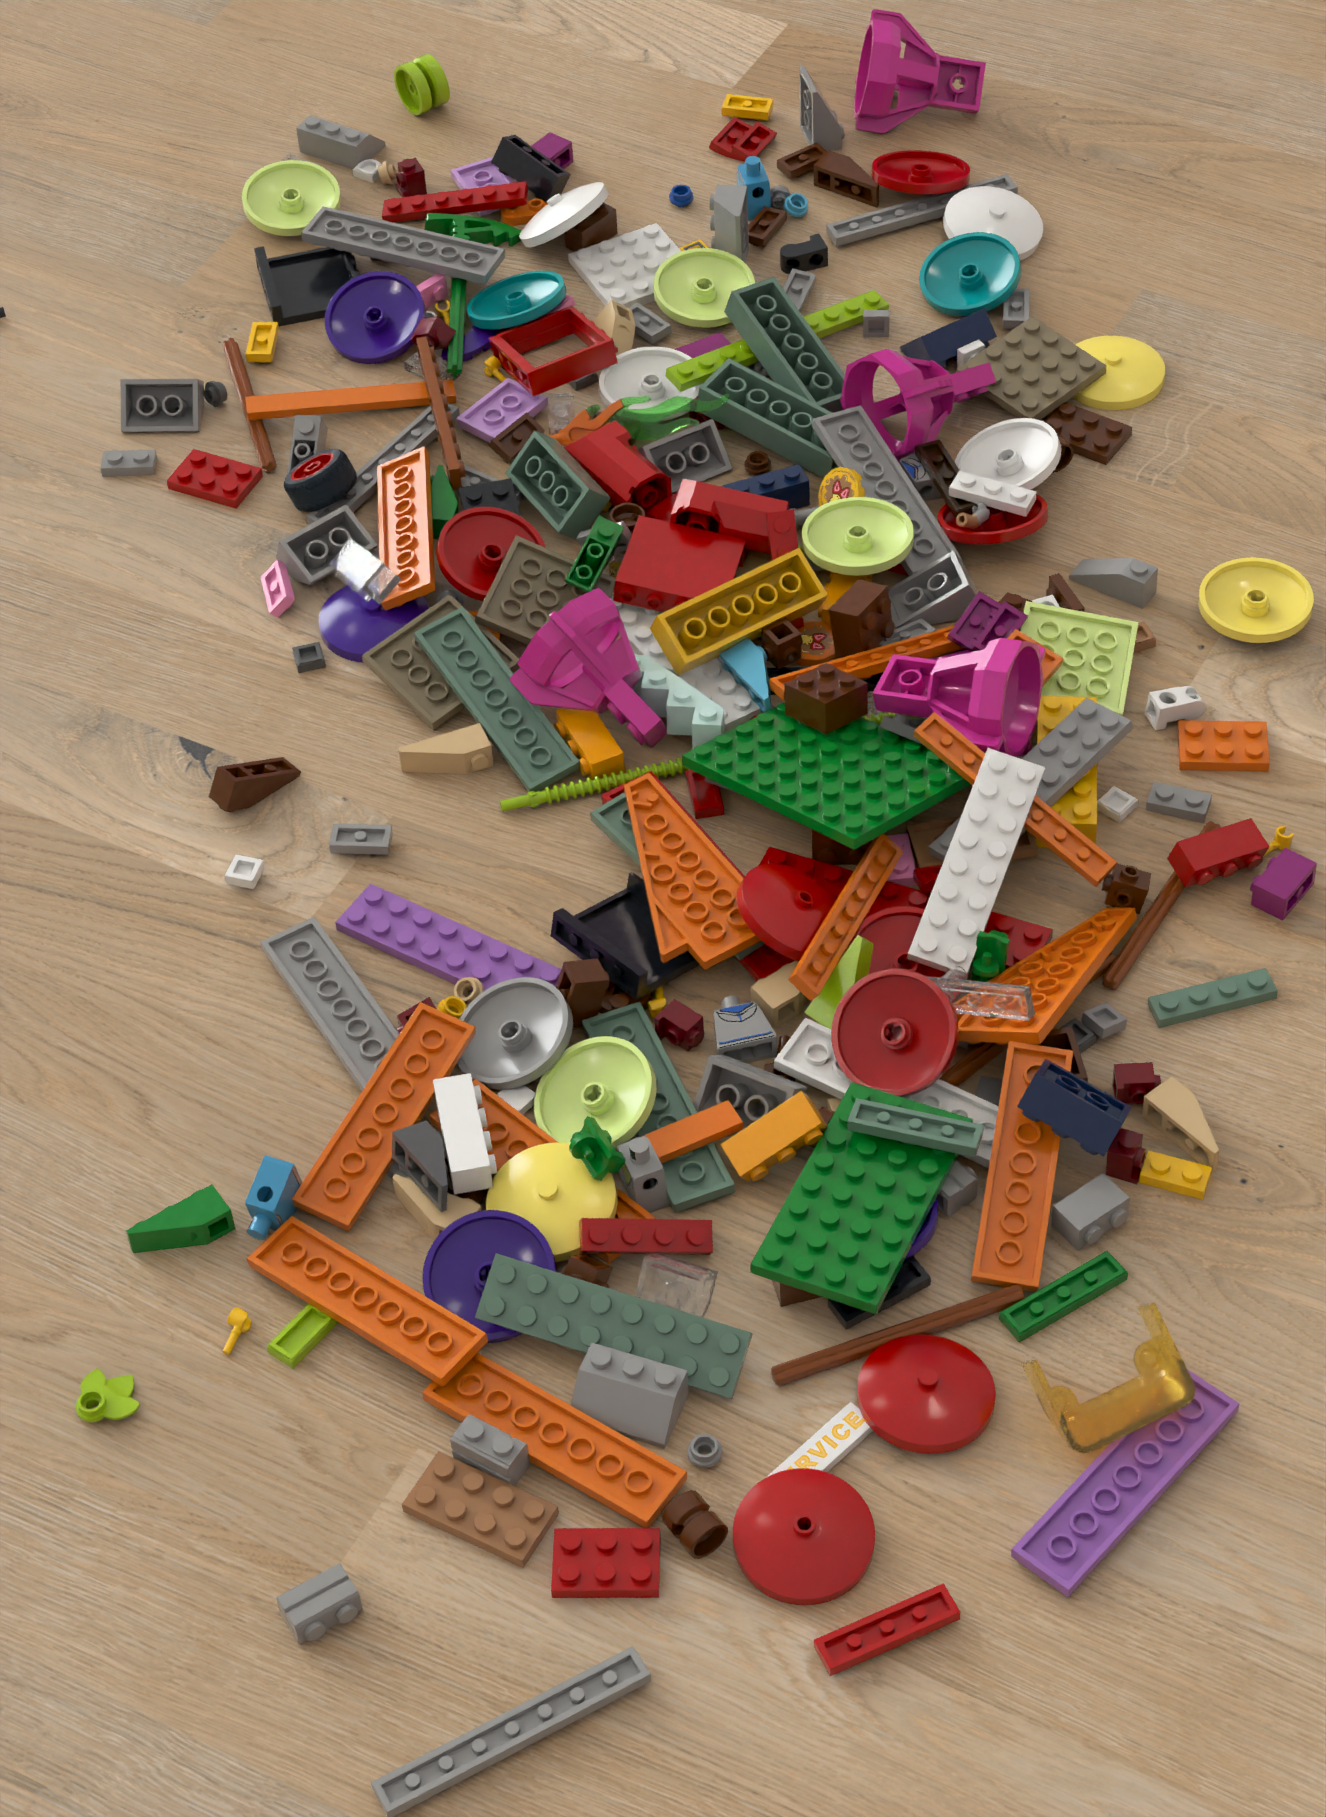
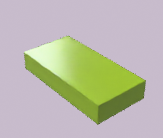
[267,1304,338,1369]

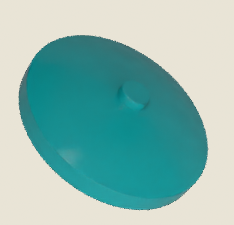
[919,232,1022,316]
[467,271,567,329]

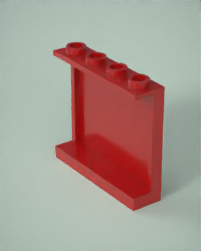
[613,515,746,612]

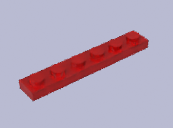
[382,181,528,223]

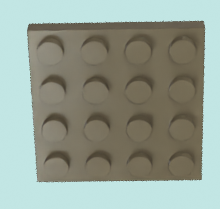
[956,316,1106,420]
[475,535,616,645]
[362,594,520,730]

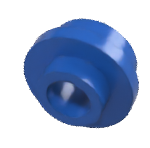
[669,185,694,207]

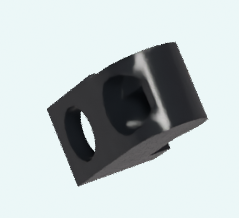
[780,234,828,274]

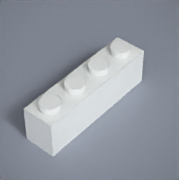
[433,1073,497,1194]

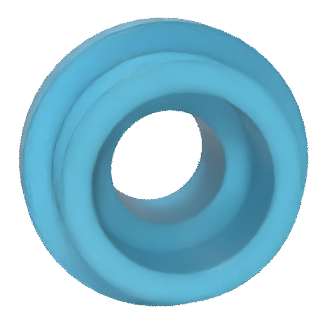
[784,193,808,217]

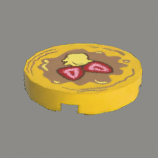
[818,467,865,507]

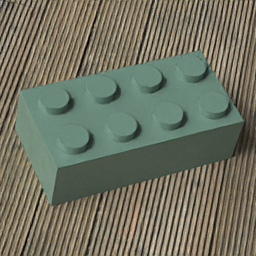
[505,430,610,540]

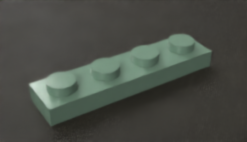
[1148,968,1278,1028]
[847,1098,984,1158]

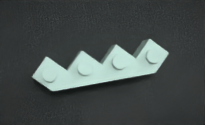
[633,653,725,750]

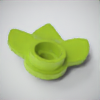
[76,1368,140,1422]

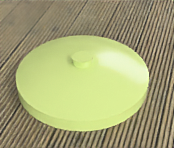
[242,160,341,236]
[653,248,755,328]
[802,497,914,576]
[534,1036,657,1149]

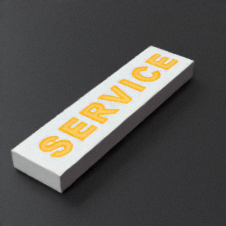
[767,1402,873,1477]

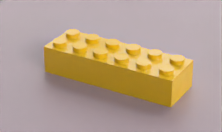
[650,548,828,676]
[1035,696,1097,848]

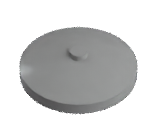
[457,977,573,1090]

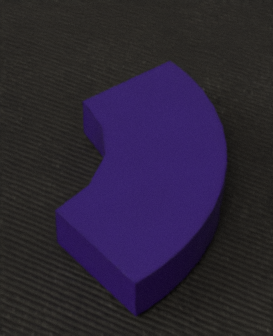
[441,325,499,364]

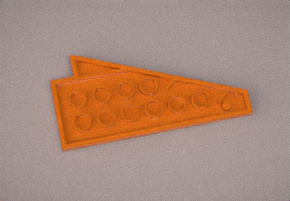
[624,773,761,970]
[952,907,1137,1045]

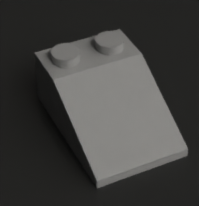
[799,65,845,151]
[888,550,978,628]

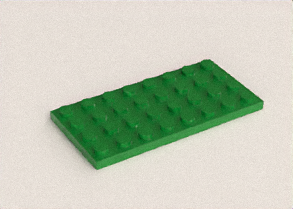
[750,1082,973,1315]

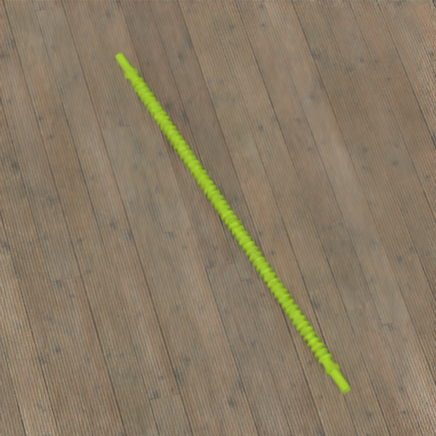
[500,712,925,812]

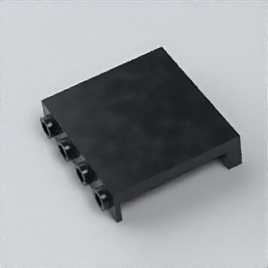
[254,246,360,327]
[550,872,700,1000]

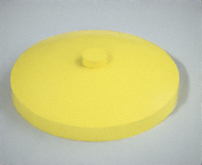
[1072,336,1165,410]
[1198,557,1314,643]
[486,1142,618,1262]

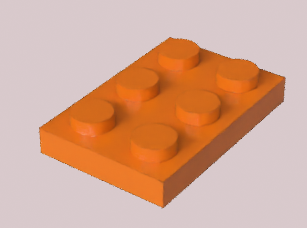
[1177,720,1270,772]

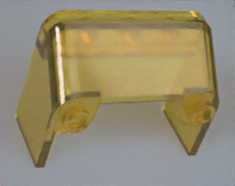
[1021,1302,1195,1453]

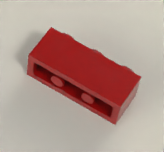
[1167,818,1270,887]

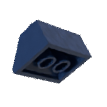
[900,308,997,367]
[721,464,810,510]
[1017,1059,1132,1157]

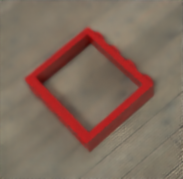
[489,305,618,396]

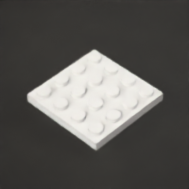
[568,223,681,308]

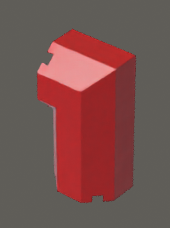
[564,420,672,517]
[670,479,789,554]

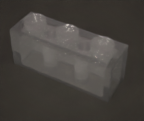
[329,539,401,604]

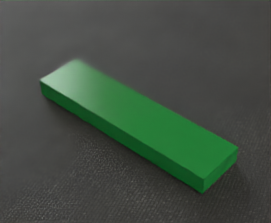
[999,1250,1128,1343]

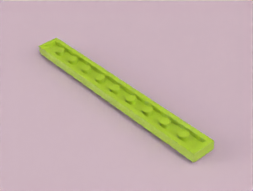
[665,290,889,392]

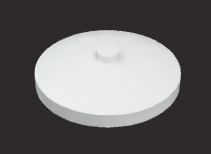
[519,182,609,248]
[943,186,1043,261]
[599,347,703,422]
[955,418,1061,490]

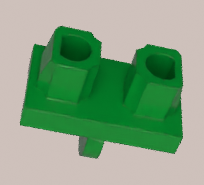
[970,930,1010,984]
[569,1116,626,1181]

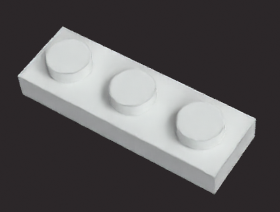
[949,471,1036,517]

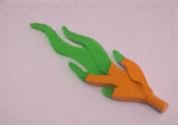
[549,393,731,446]

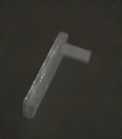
[926,966,1035,1021]

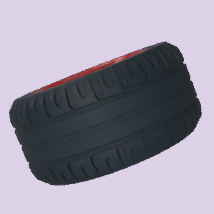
[284,449,357,512]

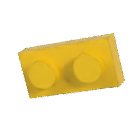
[722,94,774,121]
[245,322,279,363]
[1139,1150,1212,1200]

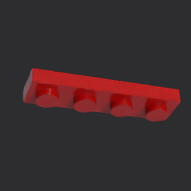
[579,1218,713,1255]
[814,1583,961,1676]

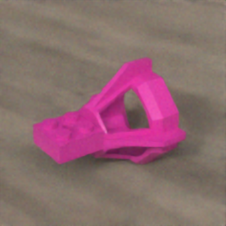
[854,9,986,134]
[840,349,996,462]
[510,588,667,748]
[872,638,1045,757]

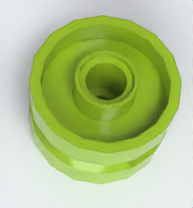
[394,54,450,115]

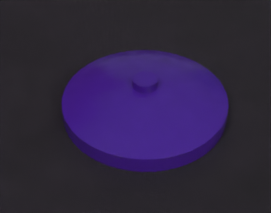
[325,271,426,364]
[319,578,429,663]
[422,1210,557,1343]

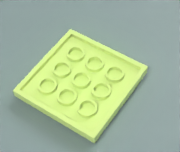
[1020,601,1139,716]

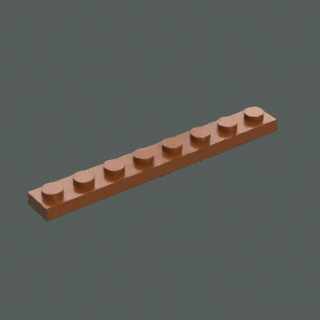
[416,337,466,490]

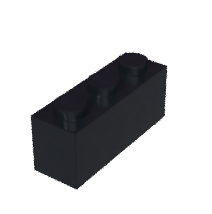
[491,135,571,202]

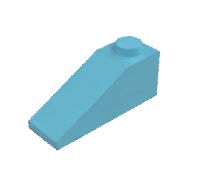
[719,638,773,713]

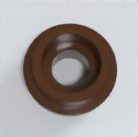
[744,451,771,476]

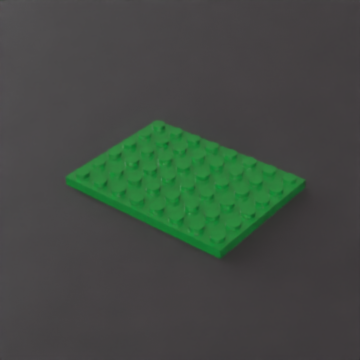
[682,702,971,850]

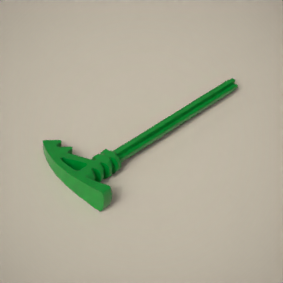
[424,213,521,378]

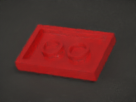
[167,449,263,509]
[551,1528,661,1598]

